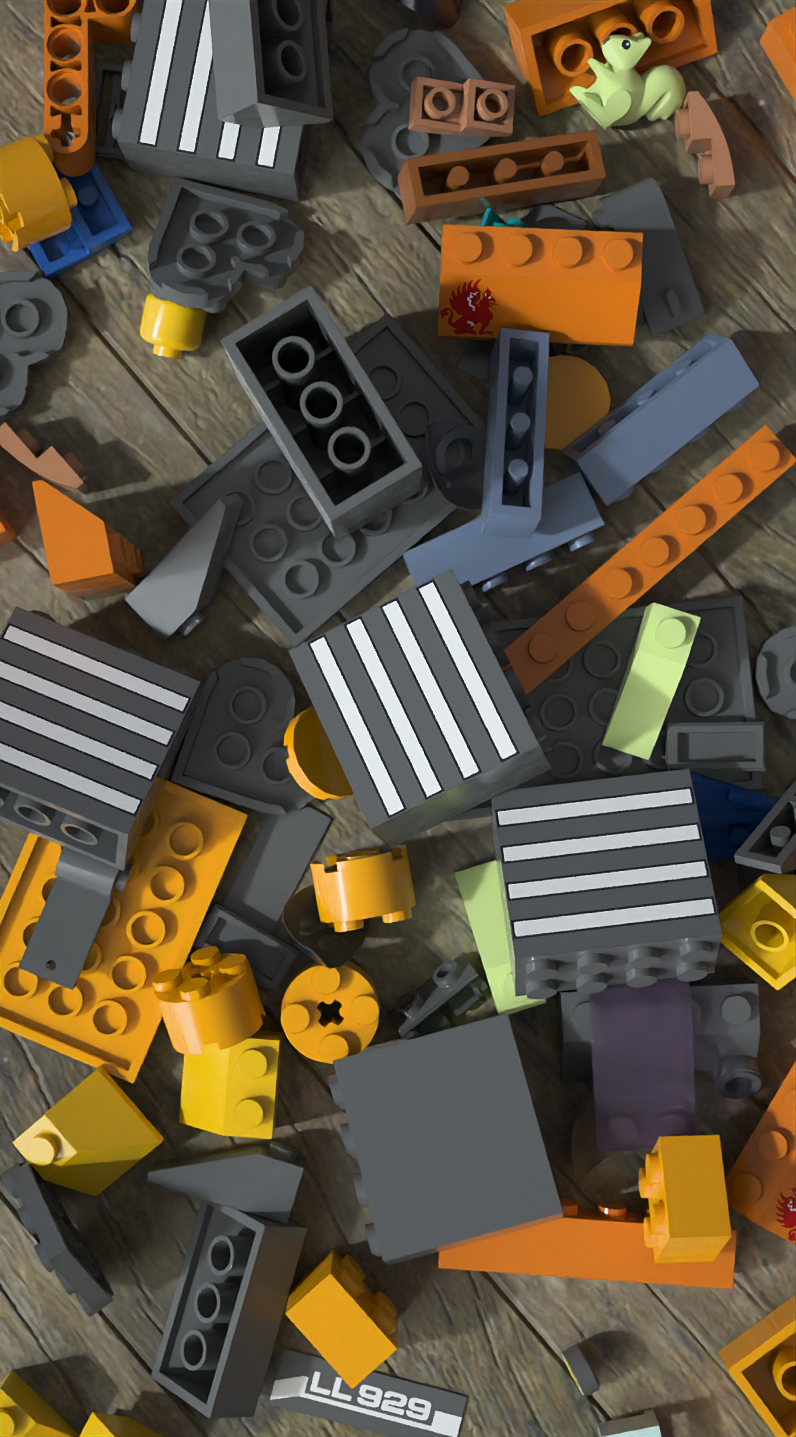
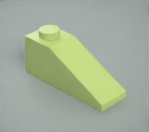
[602,602,701,760]
[454,859,547,1015]

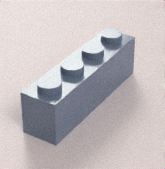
[481,328,550,539]
[560,332,760,506]
[403,472,605,593]

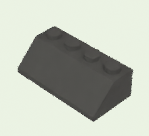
[208,0,334,129]
[557,977,761,1083]
[151,1199,308,1419]

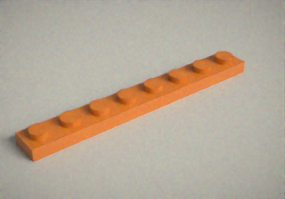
[502,424,796,695]

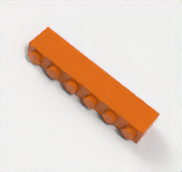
[437,1199,737,1289]

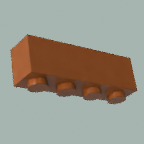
[397,129,606,225]

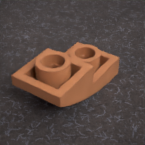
[408,76,515,137]
[675,91,735,200]
[0,422,91,495]

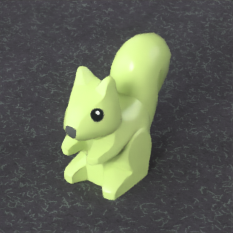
[569,32,686,130]

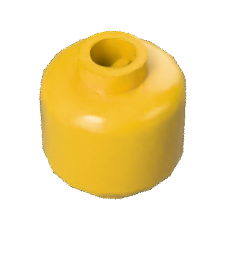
[140,292,207,359]

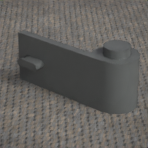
[592,177,706,337]
[18,847,135,990]

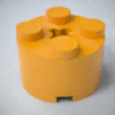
[0,134,77,252]
[310,845,416,932]
[152,946,265,1055]
[281,961,380,1064]

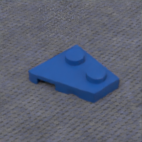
[690,772,779,861]

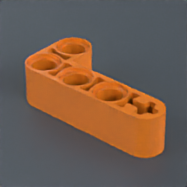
[44,0,140,177]

